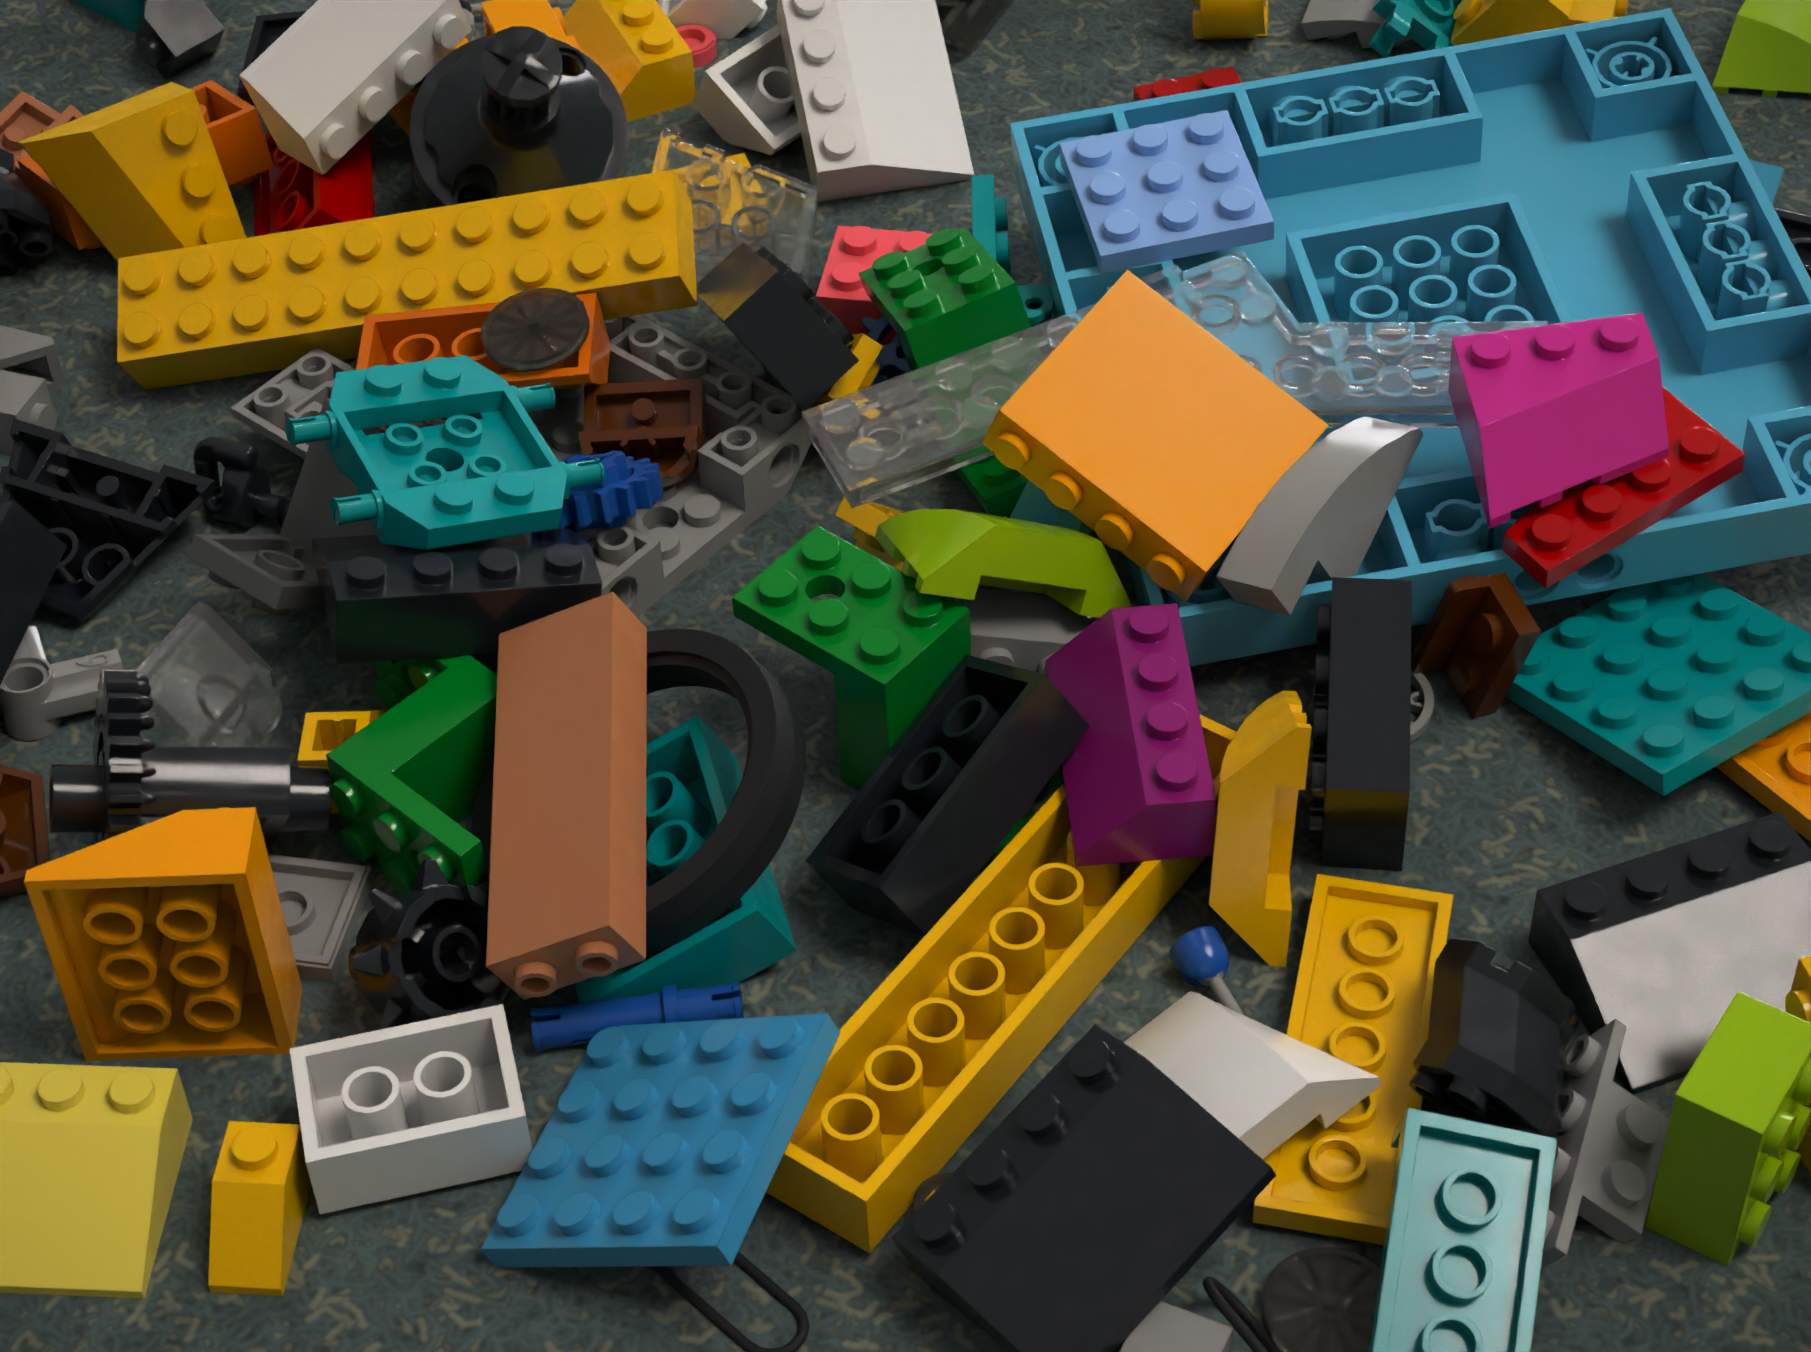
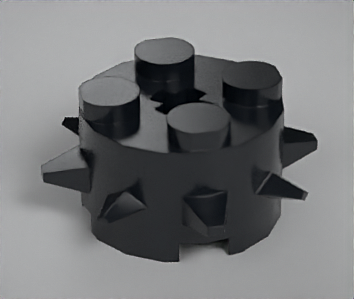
[348,859,510,1029]

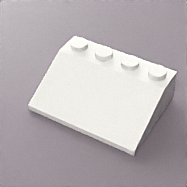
[777,0,974,202]

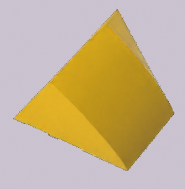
[1209,691,1312,967]

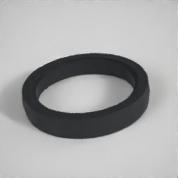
[471,629,806,955]

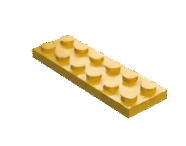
[1253,874,1454,1245]

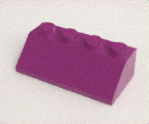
[1045,603,1217,867]

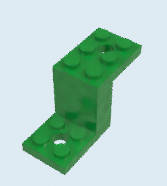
[858,227,1043,517]
[732,526,1063,866]
[326,655,497,892]

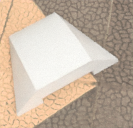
[1124,991,1381,1159]

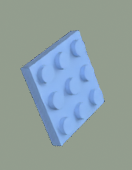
[1059,110,1274,274]

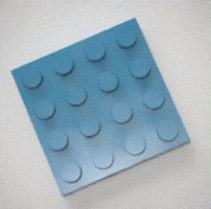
[480,1013,841,1268]

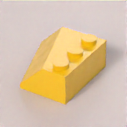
[18,82,247,263]

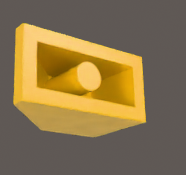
[208,1121,312,1296]

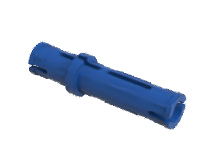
[531,981,745,1052]

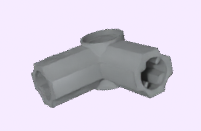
[0,626,123,741]

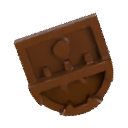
[578,378,706,487]

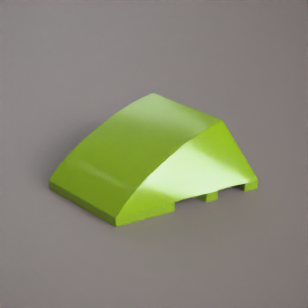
[1712,0,1811,98]
[875,509,1132,618]

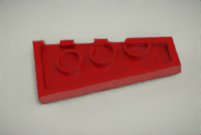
[1503,386,1746,589]

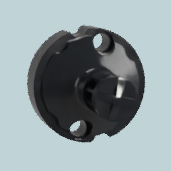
[410,26,628,209]

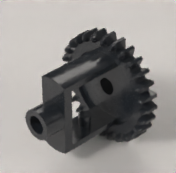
[49,669,331,849]

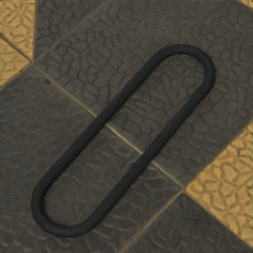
[649,1251,810,1352]

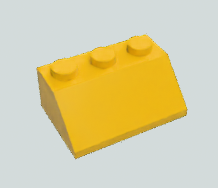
[563,0,696,122]

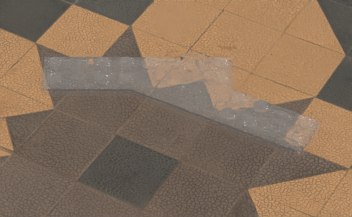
[801,250,1548,508]

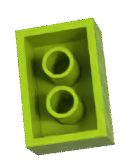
[1645,991,1811,1266]

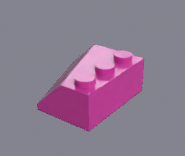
[1448,312,1669,529]

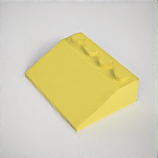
[0,1062,193,1299]

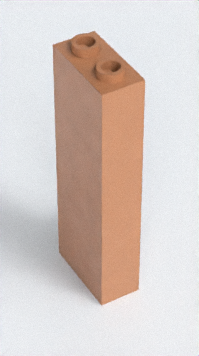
[486,592,647,1000]

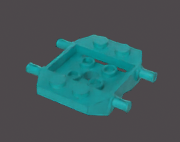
[285,355,605,550]

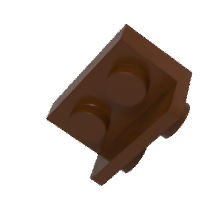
[1411,573,1541,718]

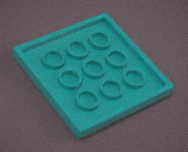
[1505,574,1811,796]

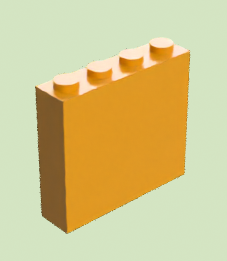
[982,270,1329,602]

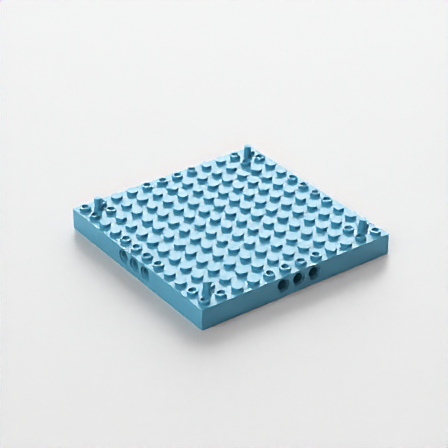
[1010,8,1811,667]

